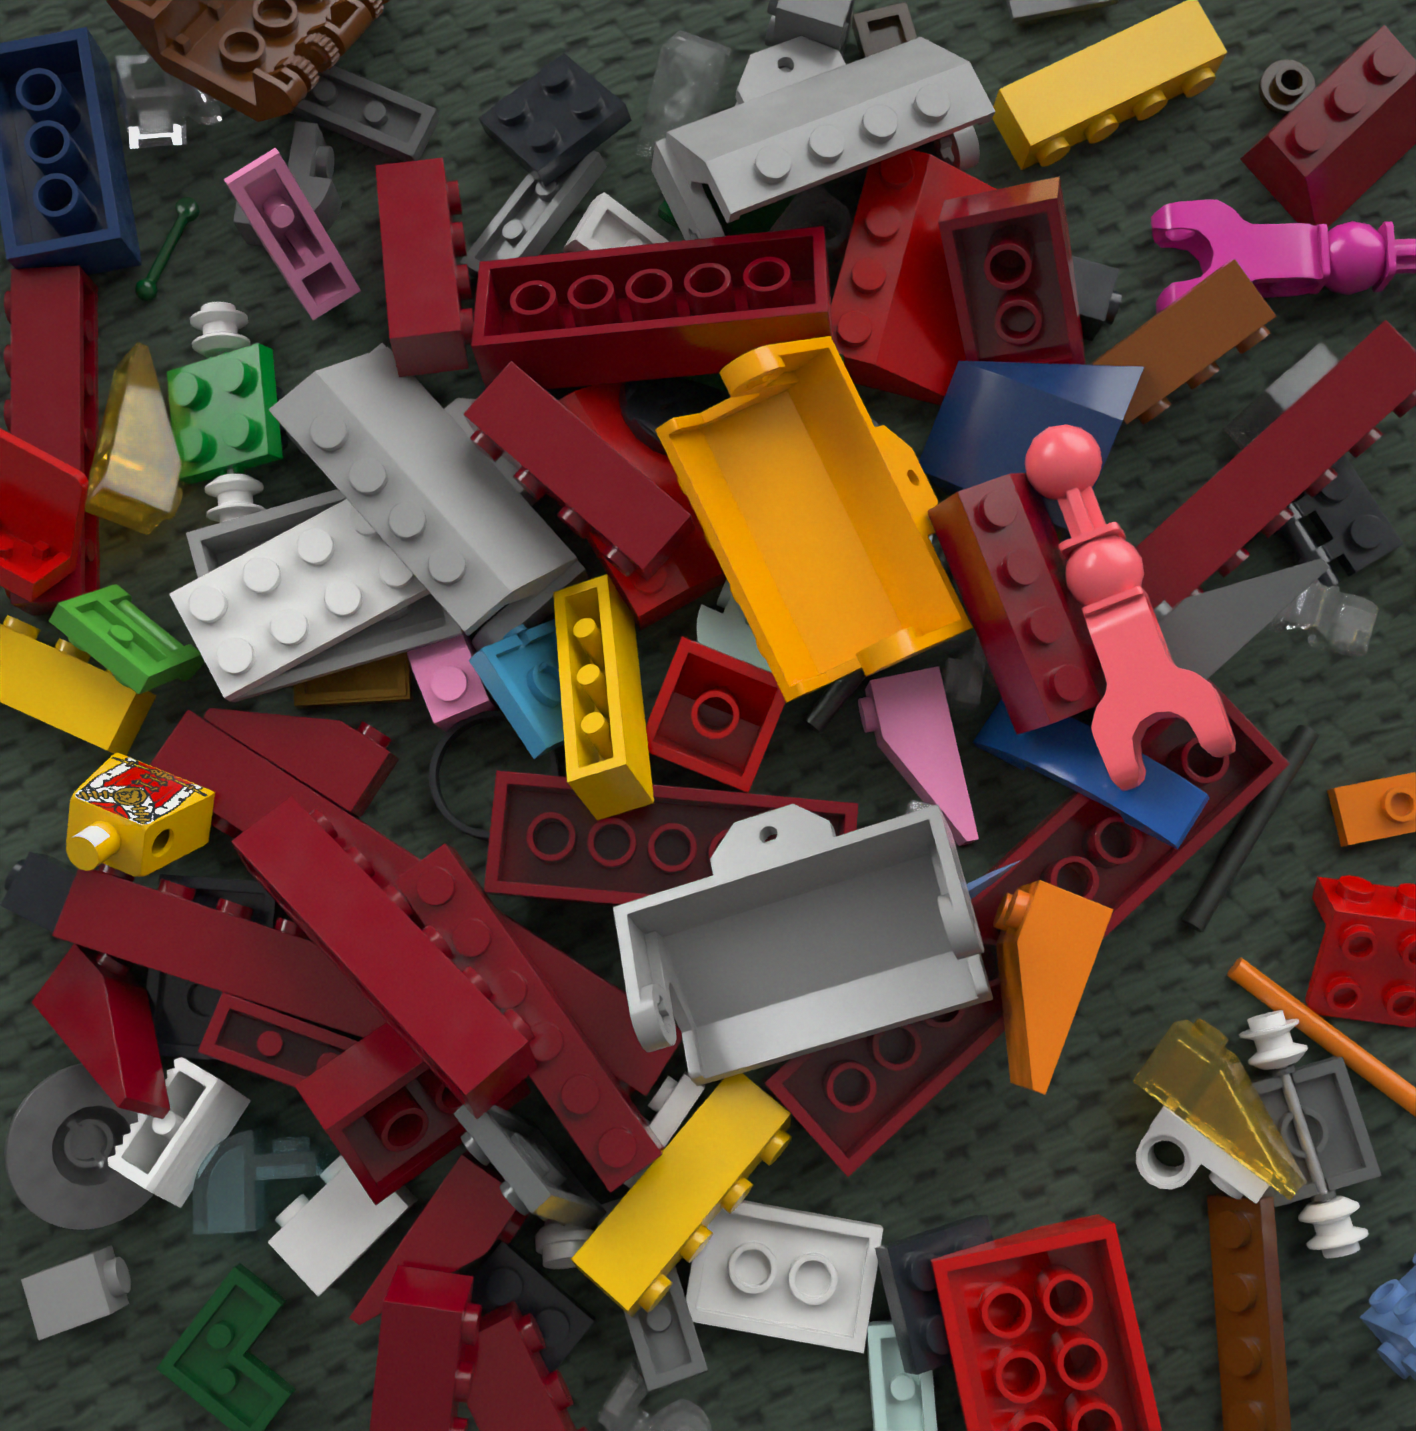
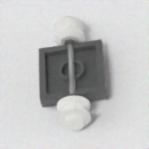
[1222,1010,1382,1258]

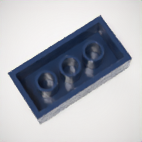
[0,27,142,275]

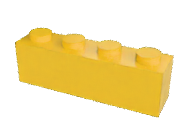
[992,0,1227,170]
[553,574,654,820]
[0,615,156,756]
[571,1073,792,1317]

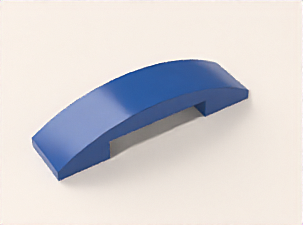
[973,698,1209,850]

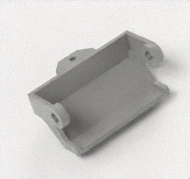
[651,36,995,240]
[269,343,589,651]
[613,804,993,1086]

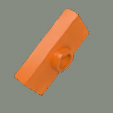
[1327,772,1416,847]

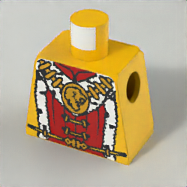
[66,752,215,877]

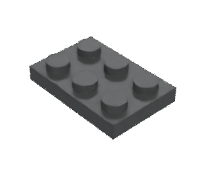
[454,1105,607,1229]

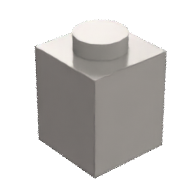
[21,1245,131,1340]

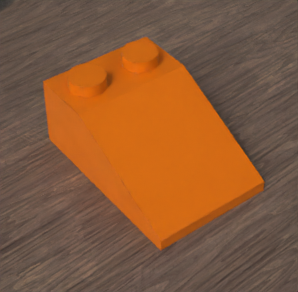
[993,880,1113,1095]

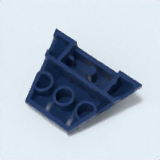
[919,361,1144,543]

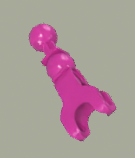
[1151,199,1416,314]

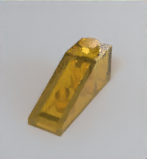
[85,342,183,535]
[1133,1019,1307,1200]

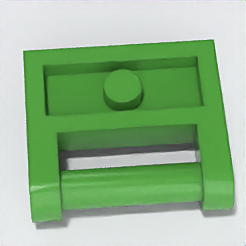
[49,584,204,694]

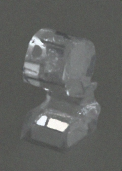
[1263,579,1380,656]
[597,1356,712,1431]

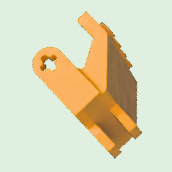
[655,336,973,703]

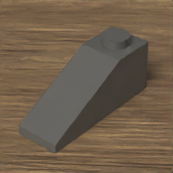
[1153,558,1330,680]

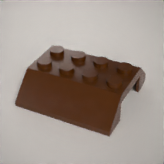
[106,0,390,122]

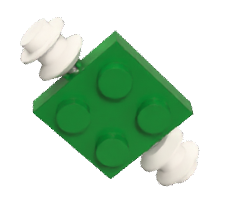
[167,302,283,523]

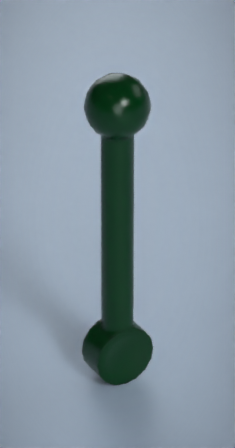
[135,197,200,301]

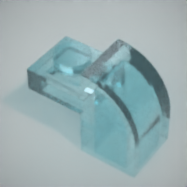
[193,1126,328,1235]

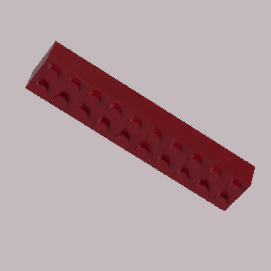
[762,678,1290,1177]

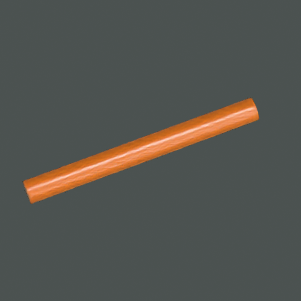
[1227,957,1416,1117]

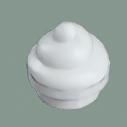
[535,1218,594,1269]

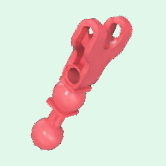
[1025,425,1236,792]

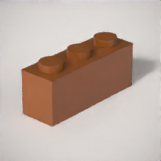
[1089,259,1276,425]

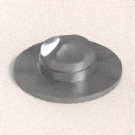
[4,1063,153,1230]

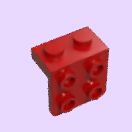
[0,428,89,602]
[1305,875,1416,1027]

